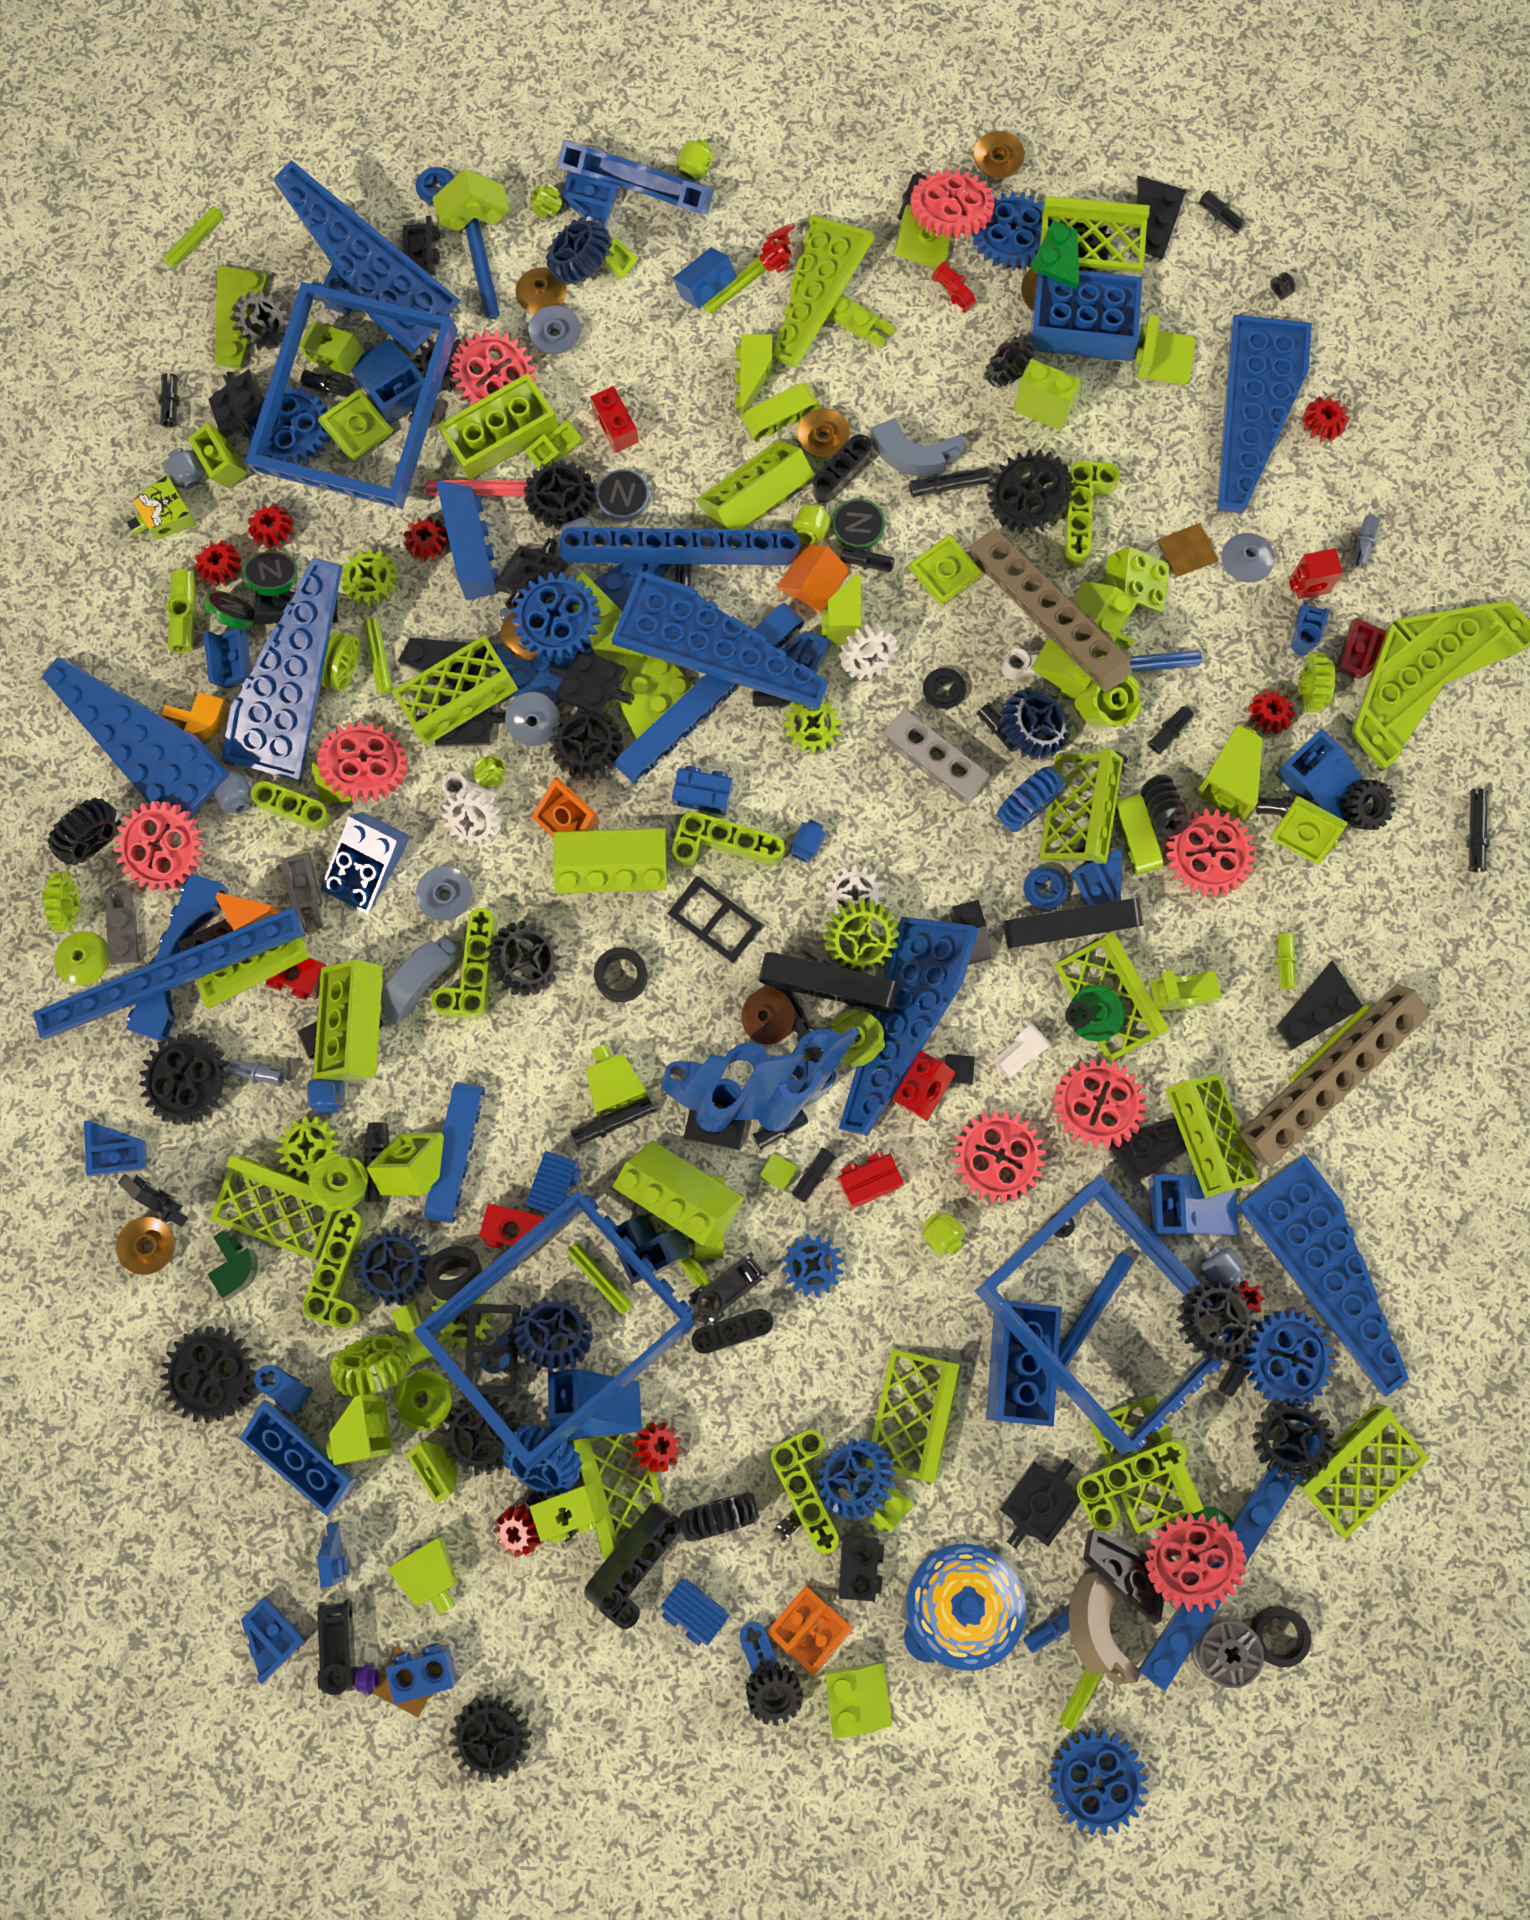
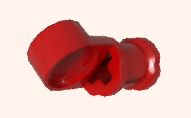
[931,261,976,313]

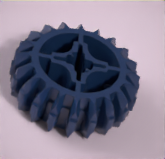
[545,216,612,285]
[999,687,1072,760]
[353,1227,431,1306]
[513,1296,593,1375]

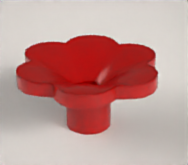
[766,223,795,245]

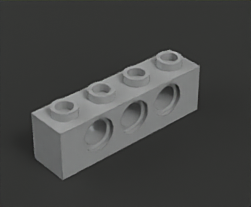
[882,708,990,806]

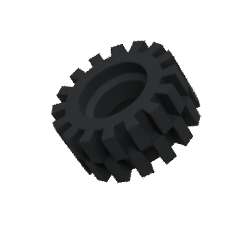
[1340,779,1396,830]
[746,1662,803,1726]

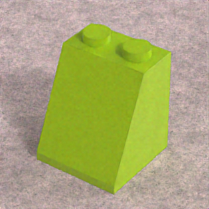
[1013,359,1082,431]
[1195,724,1263,822]

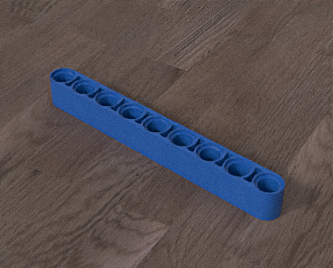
[560,527,800,565]
[614,603,805,785]

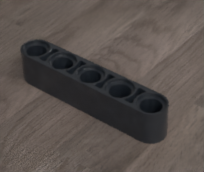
[1003,898,1144,949]
[758,952,899,1013]

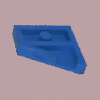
[561,172,618,228]
[782,630,831,673]
[1071,849,1121,906]
[84,1121,147,1177]
[317,1522,349,1588]
[241,1596,307,1685]

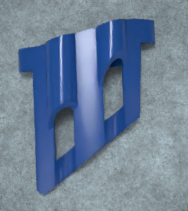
[661,1028,860,1132]

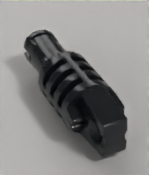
[362,1122,390,1202]

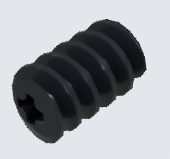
[1141,775,1190,837]

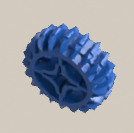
[997,766,1065,832]
[502,1424,582,1496]
[816,1438,897,1521]

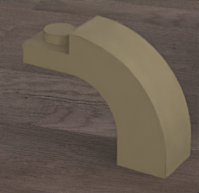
[1069,1572,1141,1685]

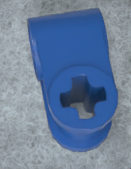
[1291,601,1330,656]
[254,1366,314,1416]

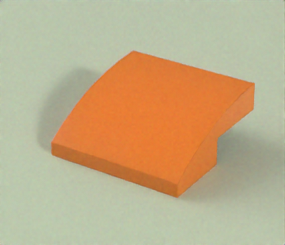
[767,1585,854,1676]

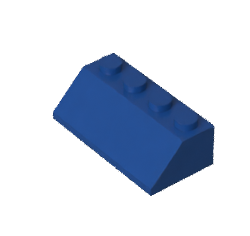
[436,481,499,601]
[986,1300,1062,1427]
[239,1400,359,1517]

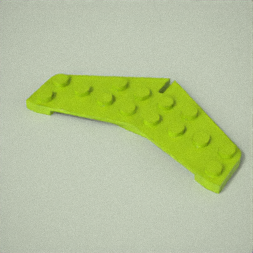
[1352,601,1530,771]

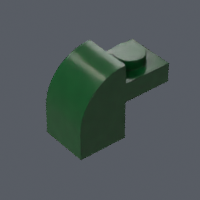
[207,1230,258,1300]

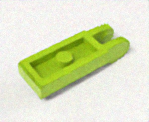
[827,294,895,348]

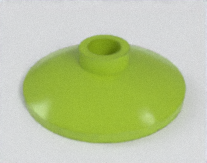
[54,931,109,986]

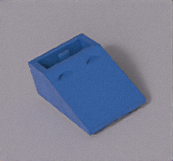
[351,338,425,425]
[1275,728,1372,820]
[320,812,410,914]
[1148,1174,1238,1236]
[548,1369,642,1441]

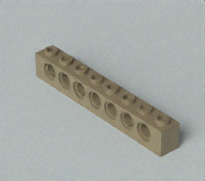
[969,527,1132,693]
[1238,984,1431,1167]

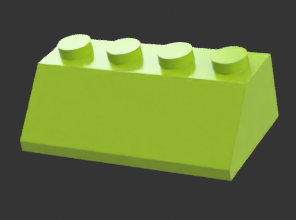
[437,373,558,480]
[695,439,815,530]
[1030,581,1138,698]
[553,828,668,894]
[313,959,383,1081]
[612,1140,745,1248]
[326,1395,394,1465]

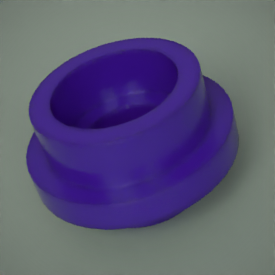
[355,1663,379,1695]

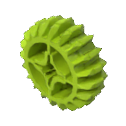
[823,897,899,973]
[330,1334,411,1397]

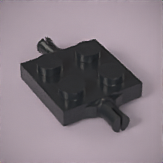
[208,369,264,438]
[495,538,568,610]
[549,650,635,718]
[416,691,506,747]
[118,1173,189,1227]
[999,1458,1081,1549]

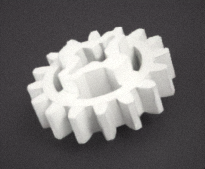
[839,624,898,680]
[441,788,502,846]
[824,865,885,923]

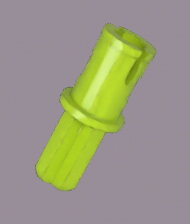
[1275,933,1298,990]

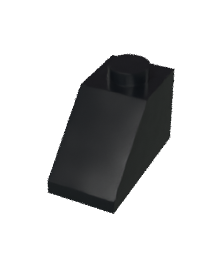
[949,900,991,965]

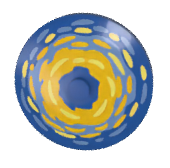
[905,1544,1026,1671]

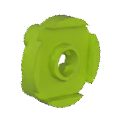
[831,1009,885,1068]
[308,1153,368,1212]
[394,1370,454,1431]

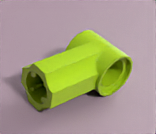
[391,1302,433,1366]

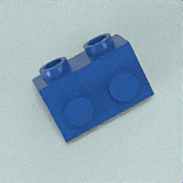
[203,628,252,689]

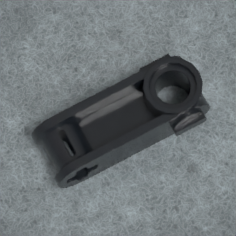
[687,1252,769,1326]
[317,1599,358,1696]

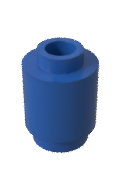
[790,820,826,863]

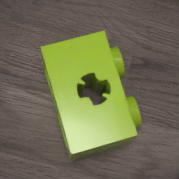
[299,321,365,375]
[188,422,249,489]
[529,1483,604,1544]

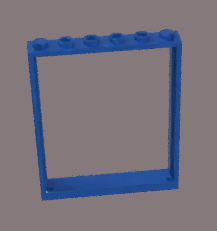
[245,282,458,509]
[974,1175,1233,1455]
[413,1190,695,1472]

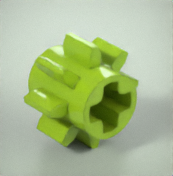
[530,183,562,219]
[473,755,506,788]

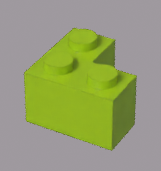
[432,168,510,232]

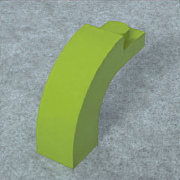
[1149,970,1222,1011]

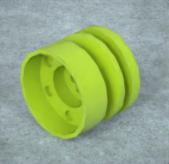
[321,631,360,692]

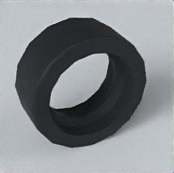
[593,947,648,1003]
[424,1246,483,1301]
[1250,1606,1312,1668]

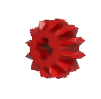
[1302,395,1349,443]
[248,502,294,550]
[403,515,450,563]
[195,539,242,587]
[1248,688,1296,735]
[632,1421,683,1473]
[493,1503,543,1558]

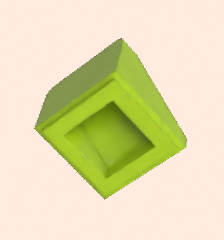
[759,1153,798,1192]

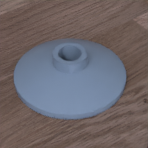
[528,306,581,354]
[1222,533,1275,583]
[505,692,560,746]
[416,866,472,921]

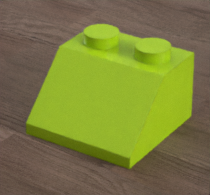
[822,574,861,645]
[366,1132,444,1196]
[824,1662,892,1739]

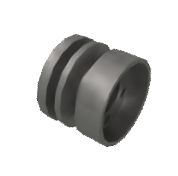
[1190,1616,1264,1688]

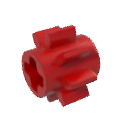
[760,238,792,274]
[1231,1280,1265,1316]

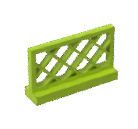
[1040,196,1150,273]
[392,635,519,746]
[1039,749,1123,864]
[1054,931,1169,1063]
[1165,1074,1260,1199]
[210,1154,335,1260]
[866,1349,962,1483]
[1088,1393,1204,1534]
[1296,1403,1429,1540]
[571,1434,663,1560]

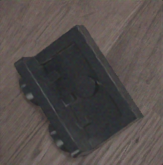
[403,216,440,276]

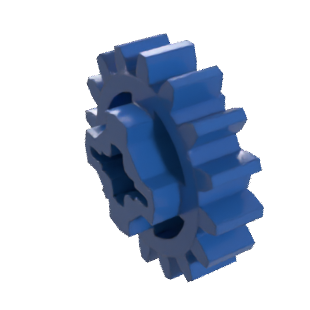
[781,1234,844,1298]

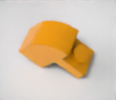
[161,692,230,741]

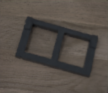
[667,876,764,964]
[463,1304,521,1396]

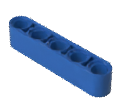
[424,1081,485,1224]

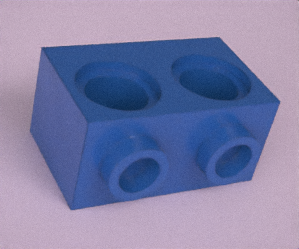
[385,1643,457,1705]

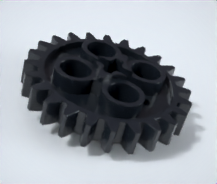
[987,449,1075,534]
[138,1033,232,1125]
[160,1326,257,1423]

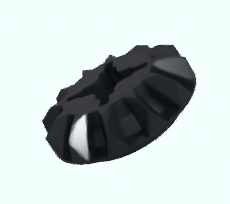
[922,668,966,711]

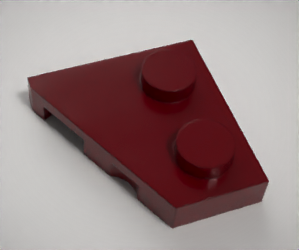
[1336,618,1386,679]

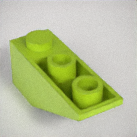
[735,334,772,417]

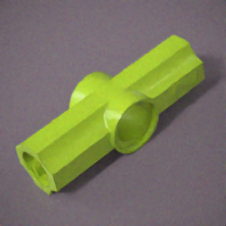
[166,569,197,653]

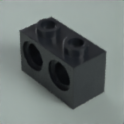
[838,1534,884,1602]

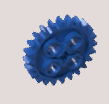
[971,191,1053,271]
[248,385,330,465]
[512,572,601,661]
[1242,1310,1335,1407]
[1047,1728,1149,1836]

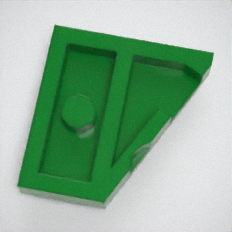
[1031,220,1079,289]

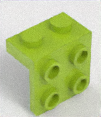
[1135,314,1196,385]
[1105,546,1169,613]

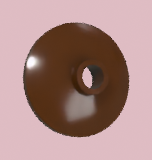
[741,988,795,1044]

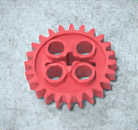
[910,169,995,239]
[450,330,536,407]
[317,721,408,804]
[114,801,206,891]
[1164,808,1256,898]
[1053,1059,1147,1150]
[952,1110,1046,1204]
[1145,1513,1247,1612]

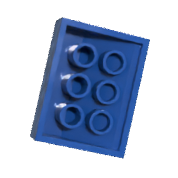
[1030,271,1142,361]

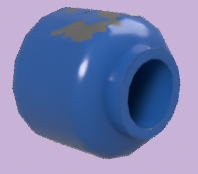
[307,1079,345,1113]

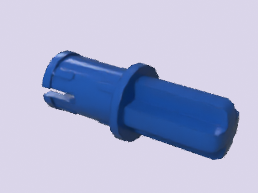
[1023,1607,1070,1653]

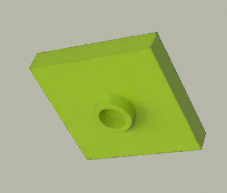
[893,204,952,270]
[318,388,394,463]
[908,534,983,607]
[1270,796,1348,865]

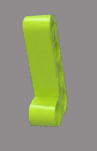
[1064,461,1120,568]
[672,812,785,868]
[431,908,497,1019]
[302,1209,366,1330]
[771,1429,839,1554]
[1077,1437,1189,1532]

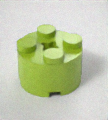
[1074,675,1142,728]

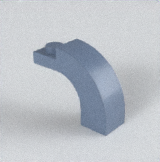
[870,418,966,476]
[381,935,464,1024]

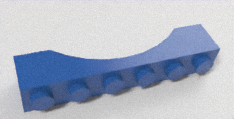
[557,140,715,214]
[126,873,229,1043]

